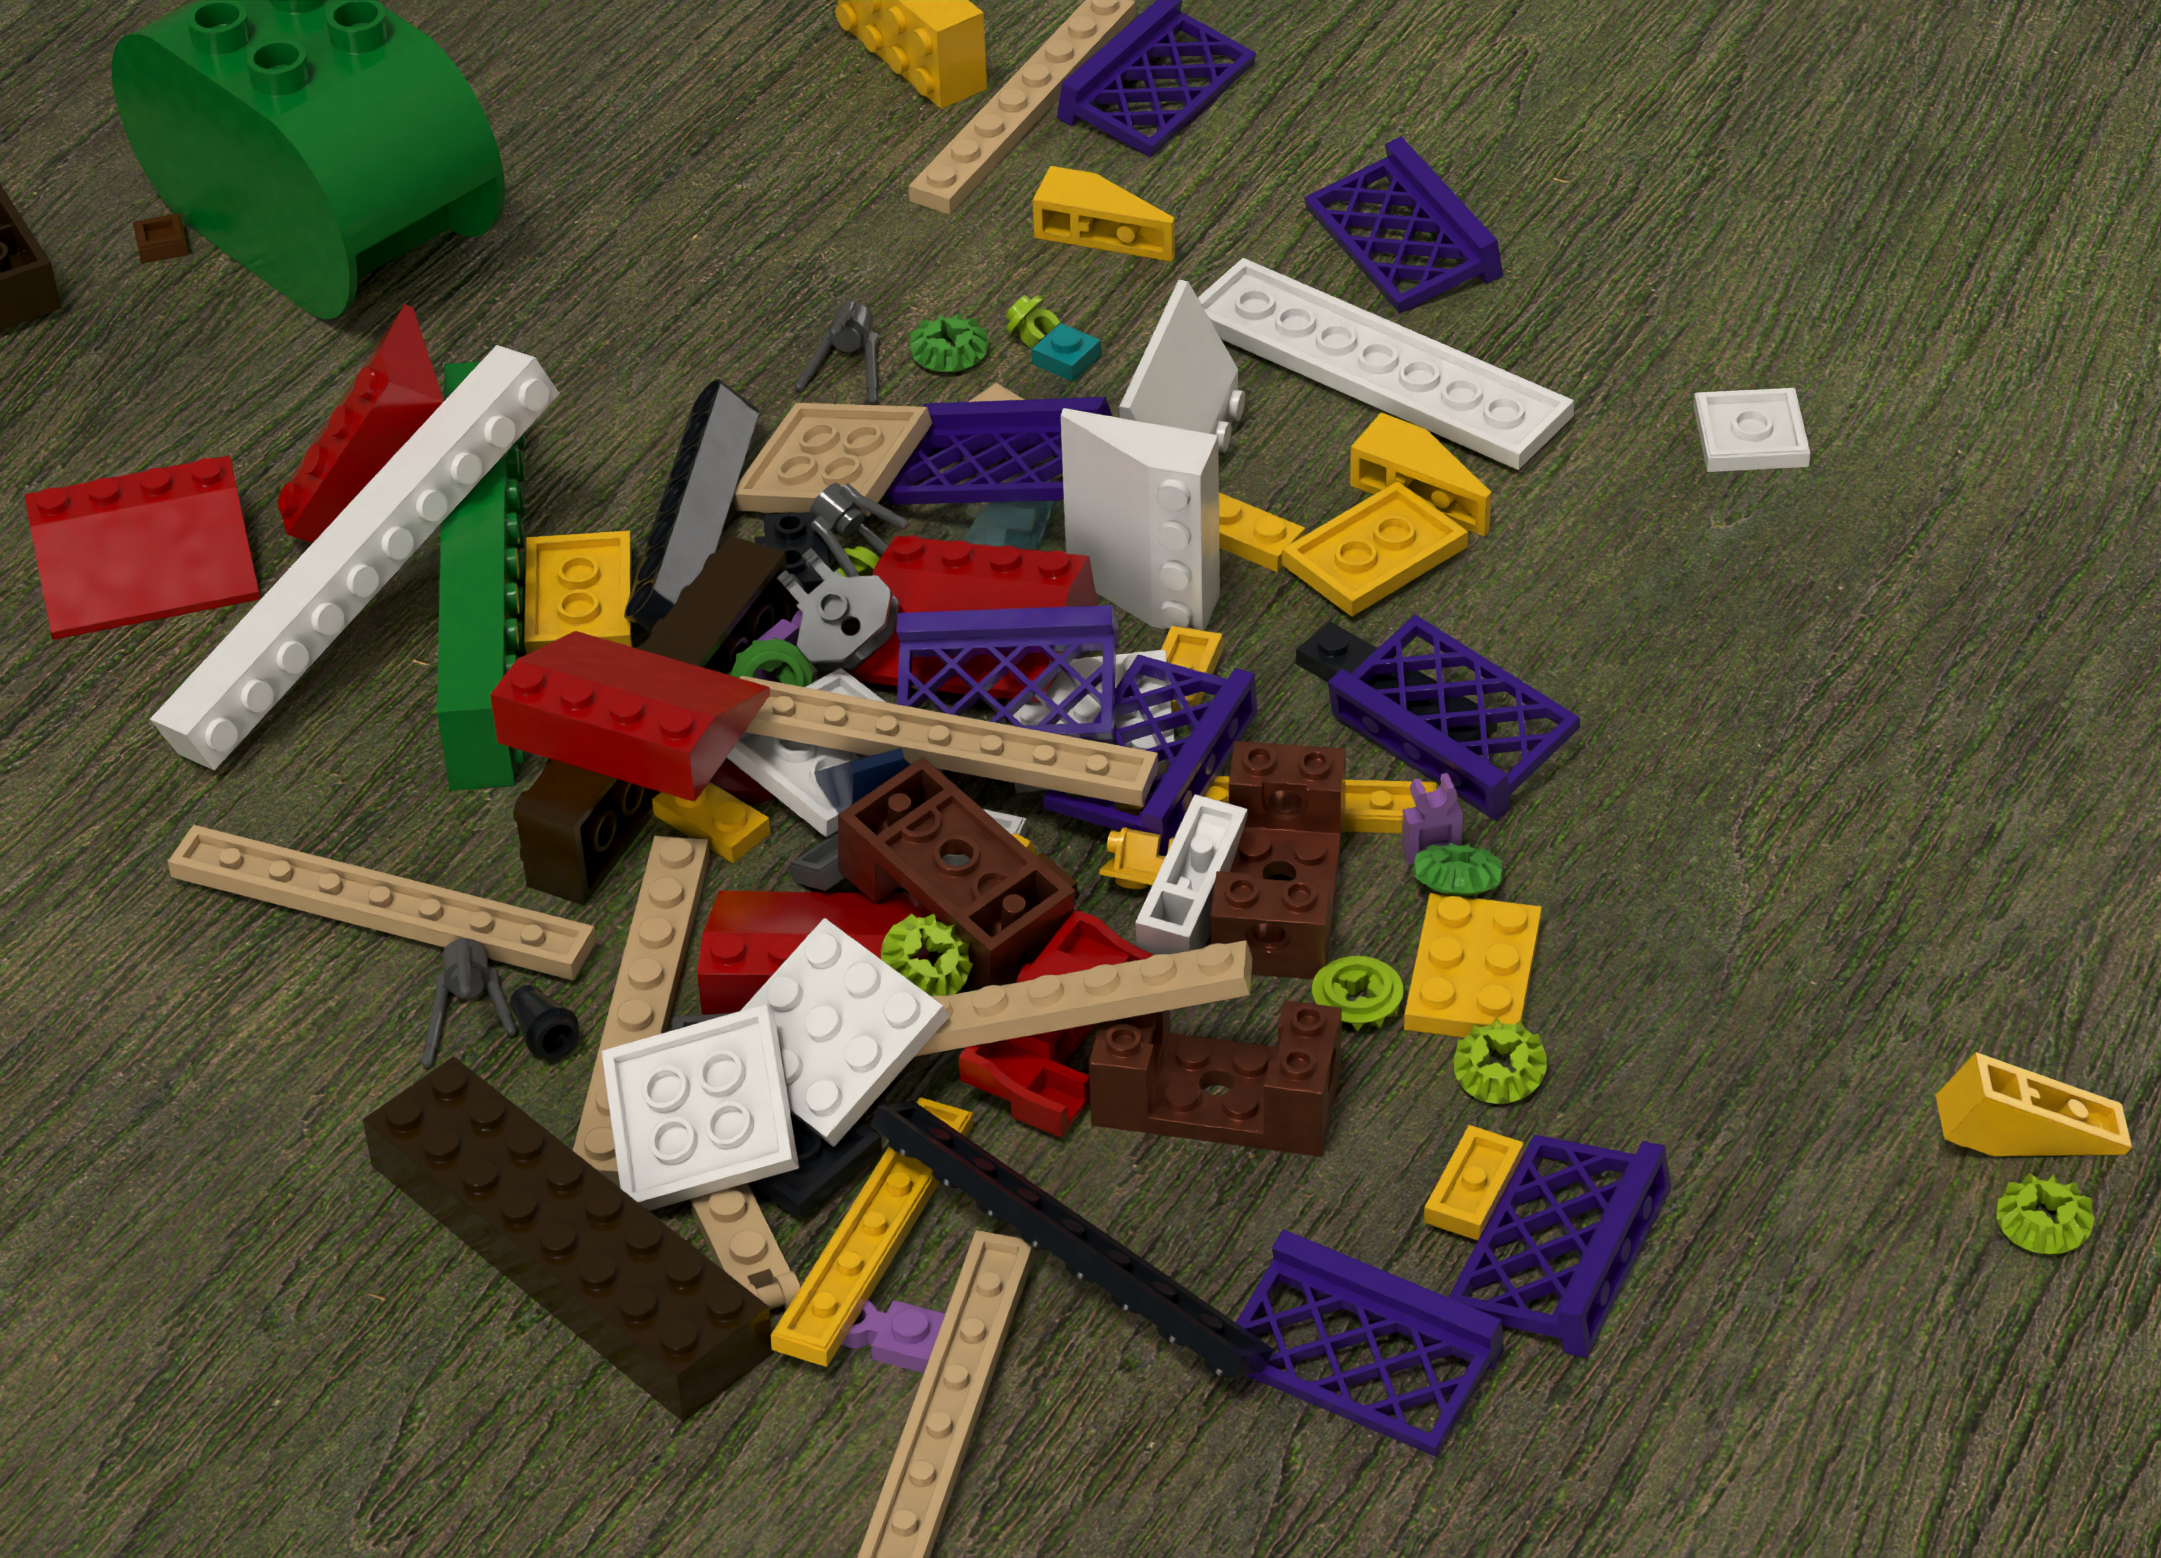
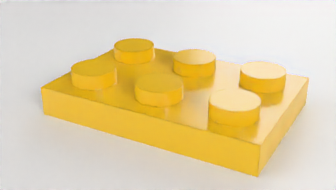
[1282,481,1468,617]
[524,530,632,655]
[1404,893,1542,1038]

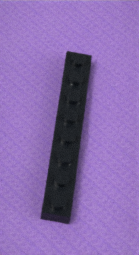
[870,1101,1274,1378]

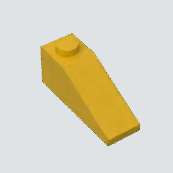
[1033,166,1175,262]
[1350,412,1491,537]
[1935,1052,2132,1156]

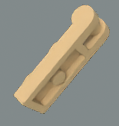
[690,1183,800,1311]

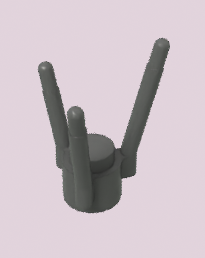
[794,299,879,405]
[810,483,908,577]
[422,939,517,1068]

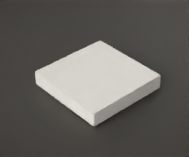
[1693,388,1810,472]

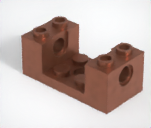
[1210,741,1346,979]
[838,757,1075,991]
[1089,1000,1342,1157]

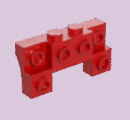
[959,909,1154,1138]

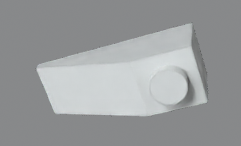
[1135,794,1248,955]

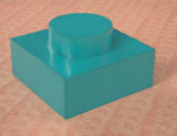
[1032,323,1101,382]

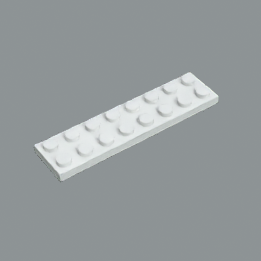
[1198,258,1574,470]

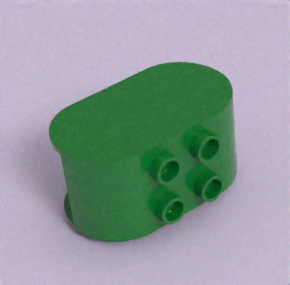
[111,0,505,319]

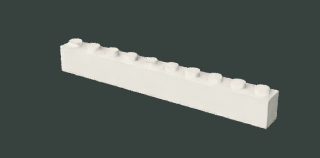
[150,345,560,771]

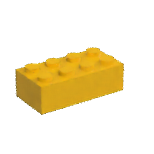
[835,0,987,109]

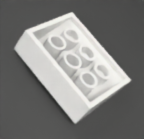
[1119,280,1245,453]
[1061,408,1220,631]

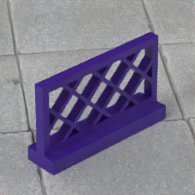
[1057,0,1256,158]
[1304,136,1503,314]
[885,397,1113,505]
[896,605,1120,740]
[1328,614,1580,821]
[1043,654,1258,856]
[1448,1134,1671,1358]
[1236,1229,1504,1457]

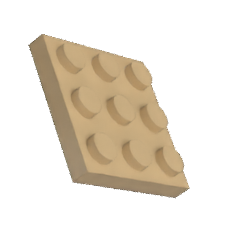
[732,403,932,517]

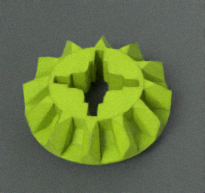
[881,914,973,996]
[1312,956,1403,1032]
[1453,1017,1547,1104]
[1996,1173,2095,1254]

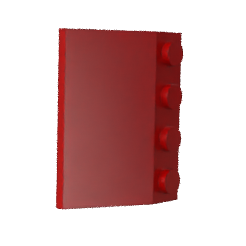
[278,304,444,543]
[24,455,260,640]
[847,535,1098,703]
[490,631,770,802]
[697,891,940,1015]

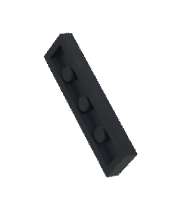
[1296,622,1497,742]

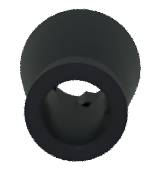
[510,985,579,1060]

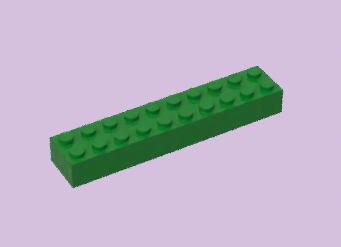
[437,361,525,791]

